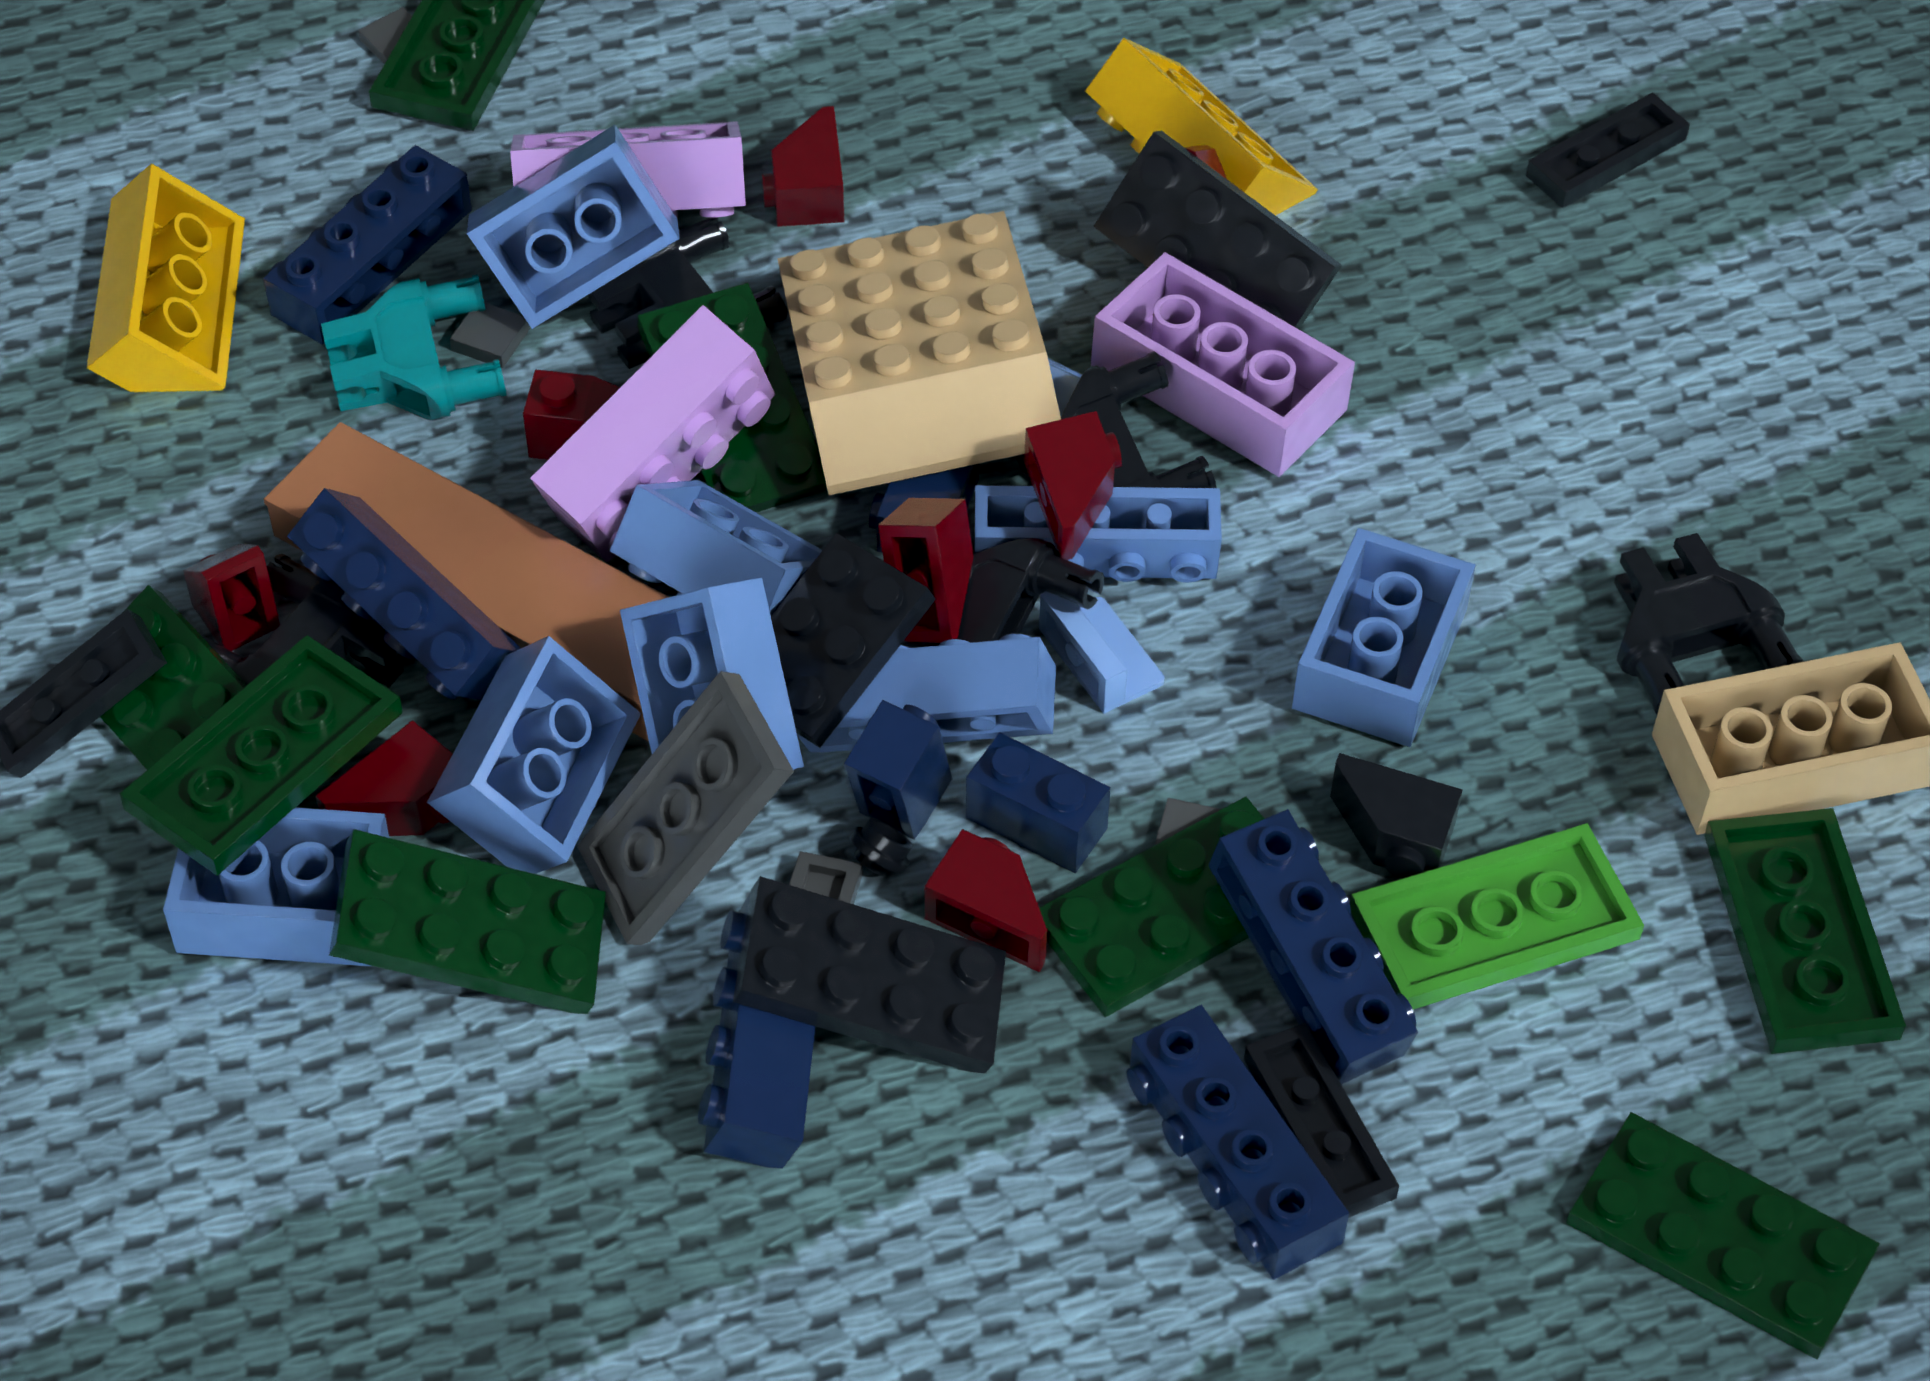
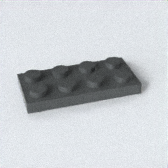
[577,671,794,945]

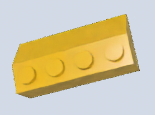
[1085,38,1318,215]
[87,163,245,392]

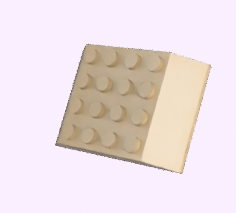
[777,211,1061,495]

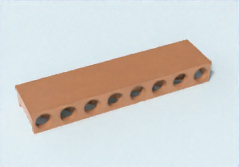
[264,422,669,741]

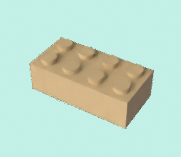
[1652,642,1930,835]

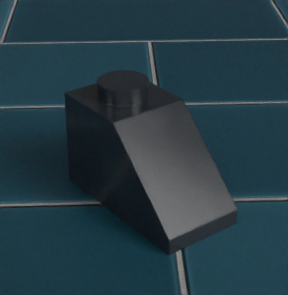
[1330,753,1463,879]

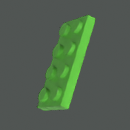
[1350,823,1644,1010]

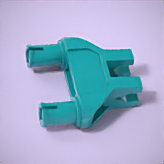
[321,274,507,420]

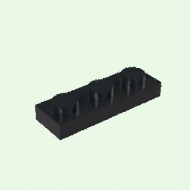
[1526,92,1690,208]
[0,609,167,778]
[1244,1023,1399,1218]

